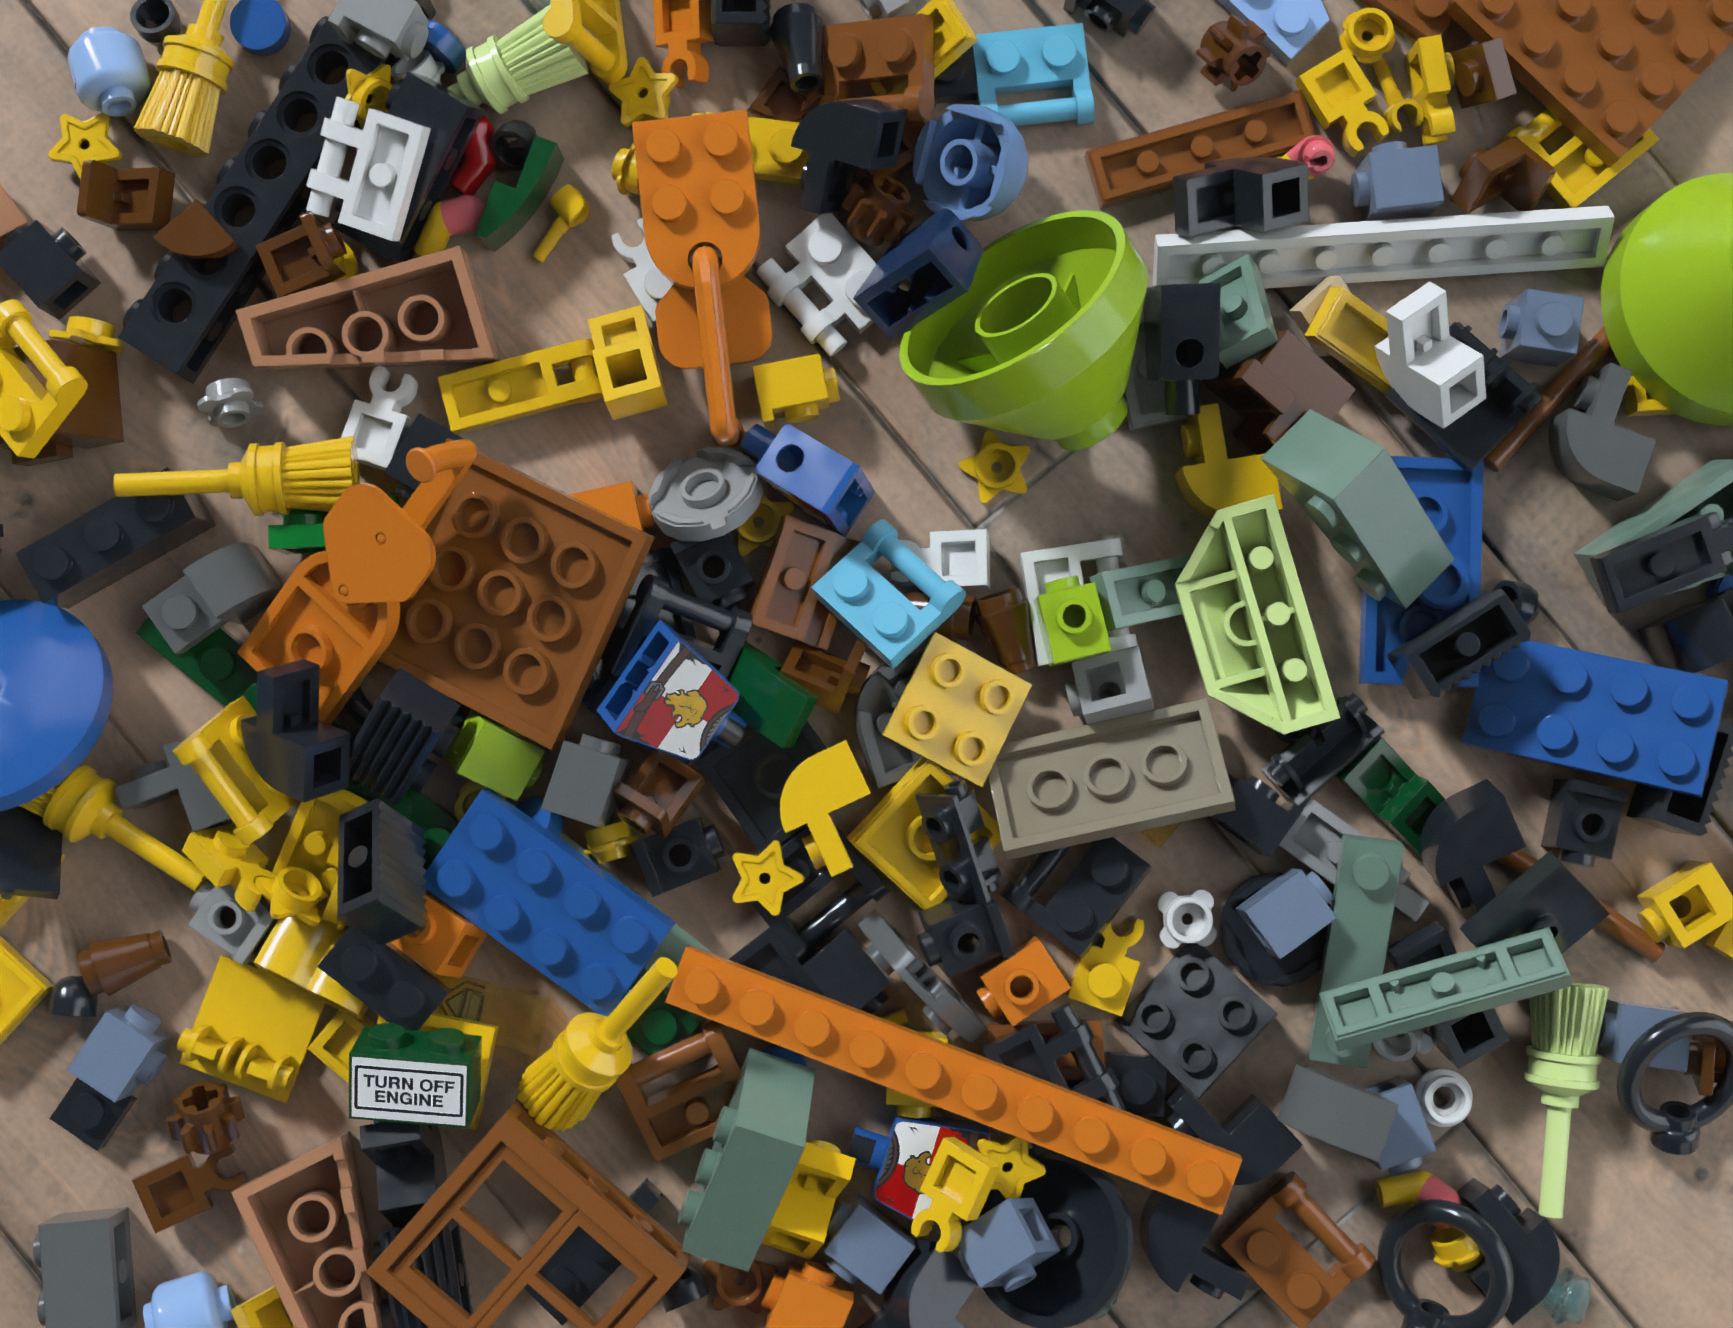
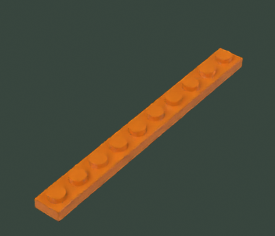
[665,945,1243,1215]

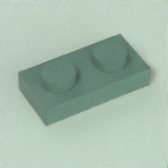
[1198,253,1278,369]
[1089,554,1191,632]

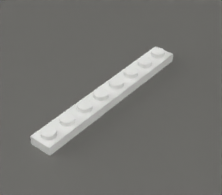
[1153,206,1615,289]

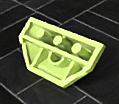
[1174,494,1340,734]

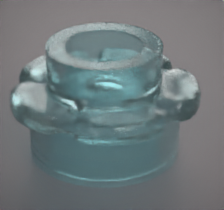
[1542,1267,1591,1325]

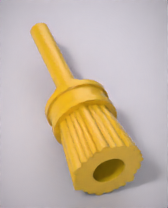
[133,0,235,158]
[114,436,360,516]
[19,765,208,892]
[517,957,678,1132]

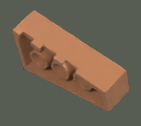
[235,246,501,371]
[231,1131,383,1328]

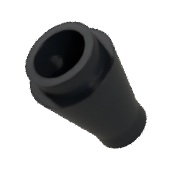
[769,3,825,93]

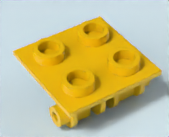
[882,632,1032,787]
[177,955,325,1103]

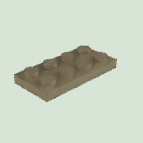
[988,698,1235,860]

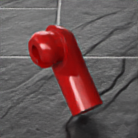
[449,115,498,196]

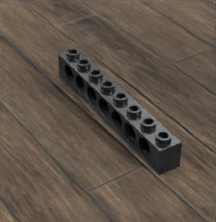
[118,0,437,384]

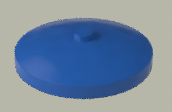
[0,599,113,811]

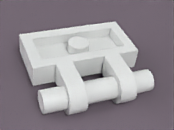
[306,97,431,241]
[756,213,877,357]

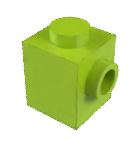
[1033,576,1112,667]
[444,709,545,801]

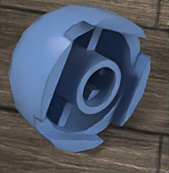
[913,104,1029,221]

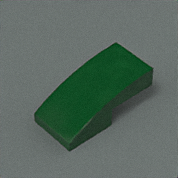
[475,135,564,252]
[727,641,819,749]
[1335,737,1445,857]

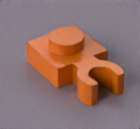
[653,0,714,88]

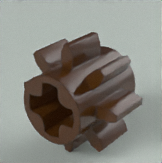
[1196,14,1270,92]
[841,174,916,246]
[166,1082,245,1155]

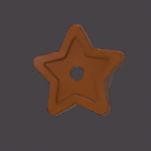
[703,1259,778,1314]

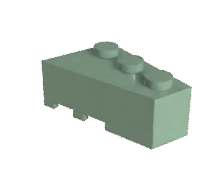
[1261,409,1455,609]
[1574,459,1733,601]
[677,1048,815,1272]

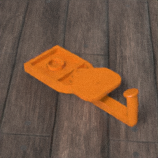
[632,109,773,448]
[237,439,478,725]

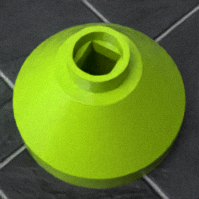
[1601,173,1733,426]
[899,210,1148,451]

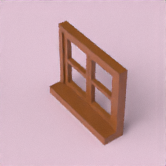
[366,1099,691,1328]

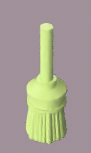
[447,4,589,114]
[1524,981,1609,1218]

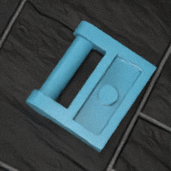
[972,23,1095,127]
[811,519,966,669]

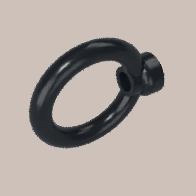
[1616,1012,1733,1155]
[1377,1199,1514,1328]

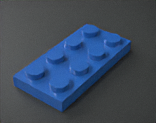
[1359,456,1484,688]
[1462,641,1729,798]
[422,787,676,1016]

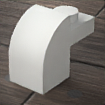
[1374,281,1486,429]

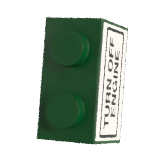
[349,1023,482,1128]

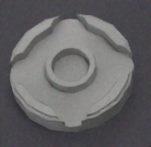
[648,447,763,541]

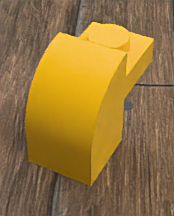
[587,305,669,420]
[1174,403,1283,519]
[780,740,871,877]
[761,1140,856,1260]

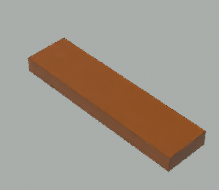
[1084,89,1315,209]

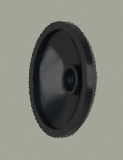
[968,1148,1133,1328]

